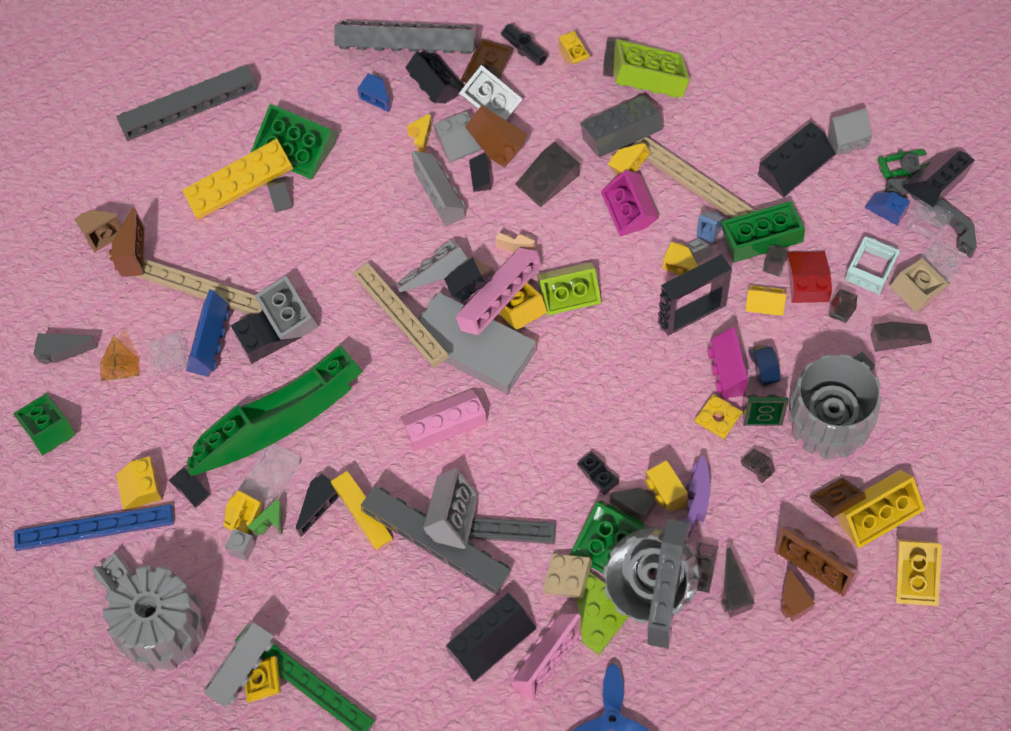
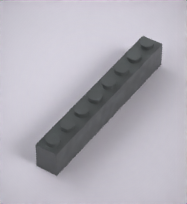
[116,64,258,142]
[361,486,511,595]

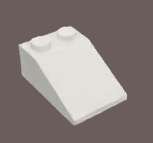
[458,65,523,120]

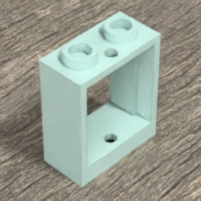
[845,236,900,295]

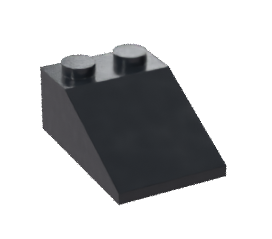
[231,312,302,364]

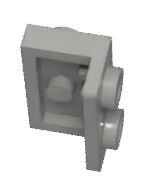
[92,552,135,593]

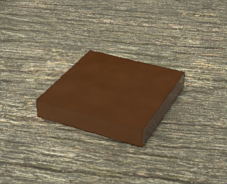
[810,478,866,518]

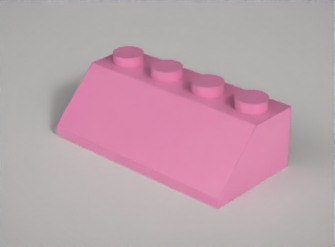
[401,389,487,451]

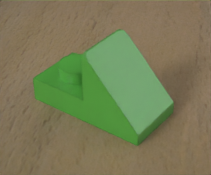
[247,499,283,538]

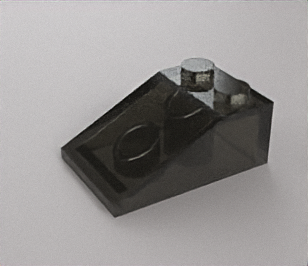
[516,142,580,207]

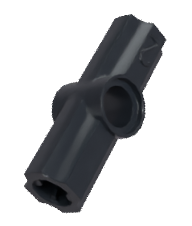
[501,24,548,66]

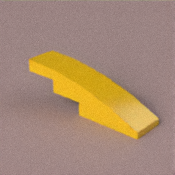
[331,471,393,551]

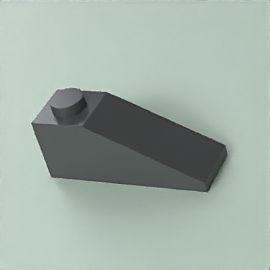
[33,333,98,364]

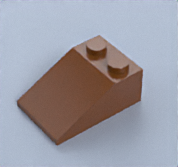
[465,105,527,168]
[109,208,145,277]

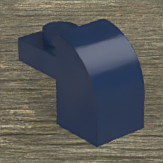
[748,345,781,386]

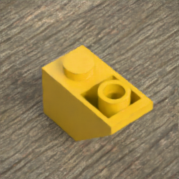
[558,31,590,65]

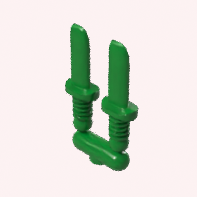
[877,149,927,179]

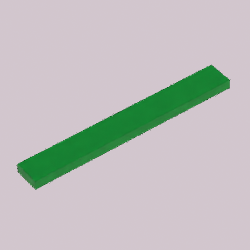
[235,625,375,731]

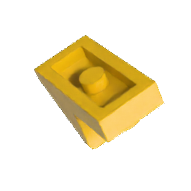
[407,114,433,153]

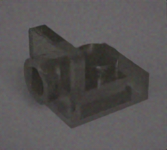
[740,448,775,483]

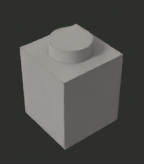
[225,529,256,561]

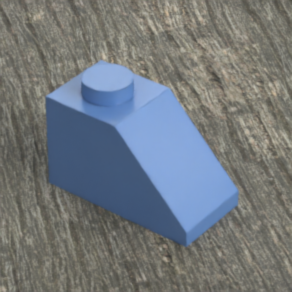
[697,211,724,244]

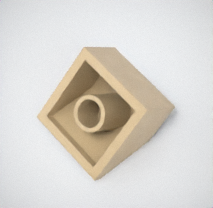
[890,258,949,313]

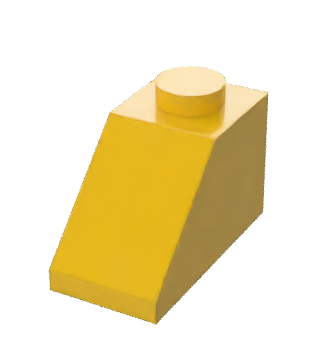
[608,143,651,175]
[662,242,698,275]

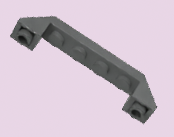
[885,179,977,259]
[647,518,690,649]

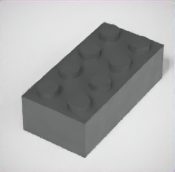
[580,95,663,157]

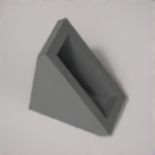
[267,177,293,213]

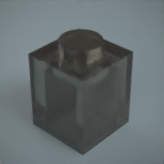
[763,245,789,277]
[829,289,858,323]

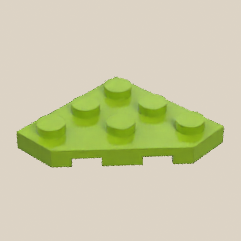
[576,572,629,656]

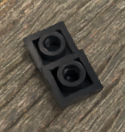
[577,452,619,495]

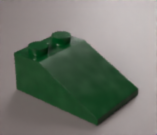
[742,394,789,426]

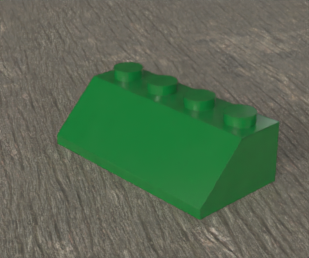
[721,201,805,263]

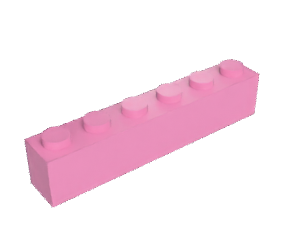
[455,248,542,335]

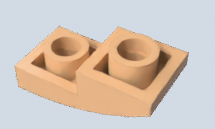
[495,233,536,253]

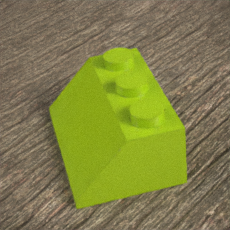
[537,262,601,316]

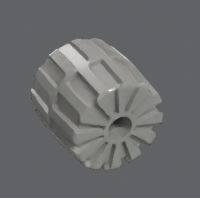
[789,354,882,459]
[603,527,702,624]
[103,565,205,671]

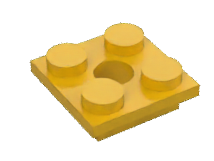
[694,394,743,440]
[245,656,281,703]

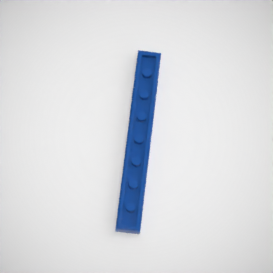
[14,504,174,551]

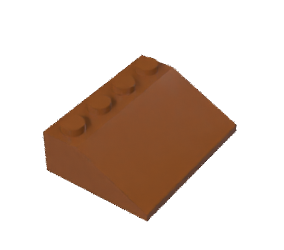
[774,526,859,597]

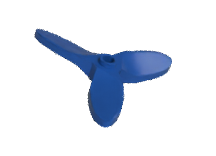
[572,664,649,731]

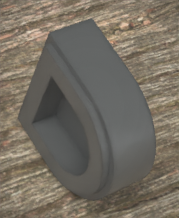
[900,154,921,173]

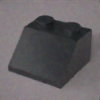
[444,257,494,302]

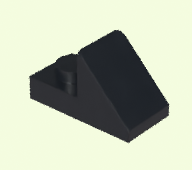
[169,467,210,508]

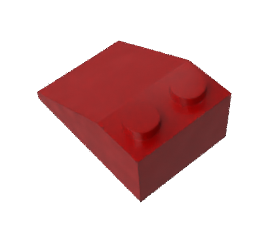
[787,251,832,303]

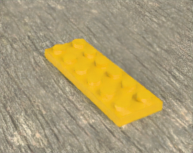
[182,139,293,220]

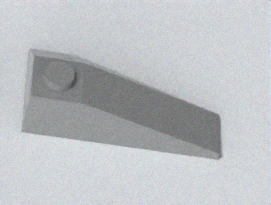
[395,238,468,292]

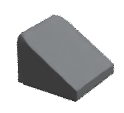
[684,237,711,263]

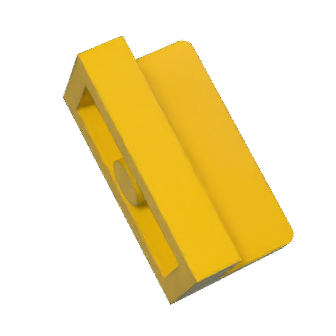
[746,285,786,316]

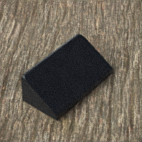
[469,153,491,192]

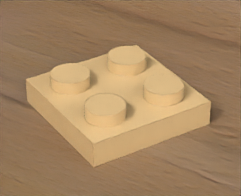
[543,554,592,599]

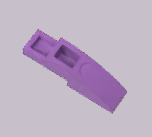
[682,456,710,538]

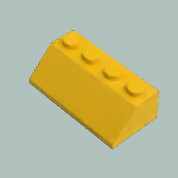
[837,470,925,549]

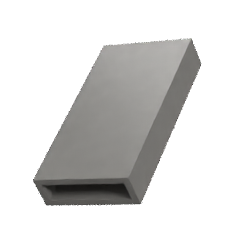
[410,292,537,395]

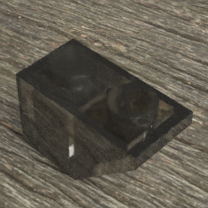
[696,542,718,593]

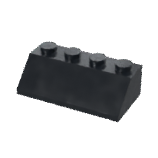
[758,122,835,197]
[902,150,975,207]
[446,592,537,682]

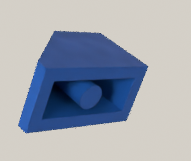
[357,73,390,112]
[865,192,910,226]

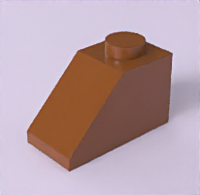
[780,570,815,622]

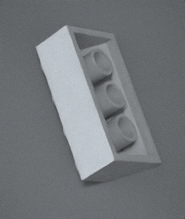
[411,151,466,227]
[423,467,478,549]
[203,621,274,707]

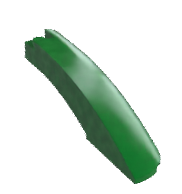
[187,345,363,476]

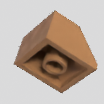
[74,210,122,253]

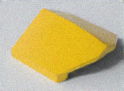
[223,490,262,534]

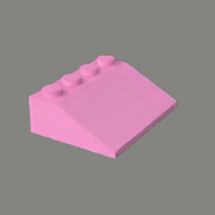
[512,613,581,701]

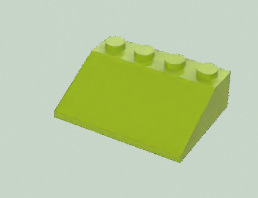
[613,39,690,98]

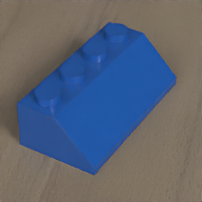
[185,289,229,377]

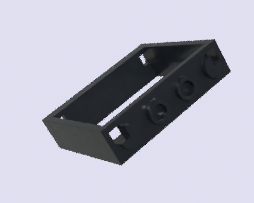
[657,254,732,336]

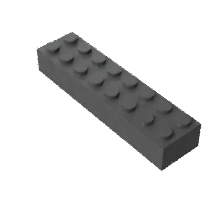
[334,20,478,54]

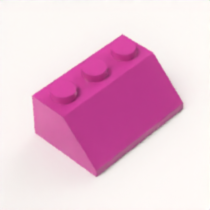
[601,170,659,236]
[707,327,748,399]

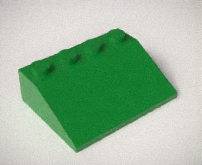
[250,104,339,180]
[570,500,656,576]

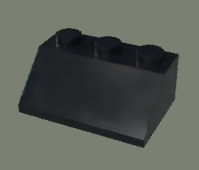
[405,52,465,104]

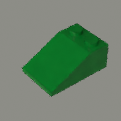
[13,393,76,456]

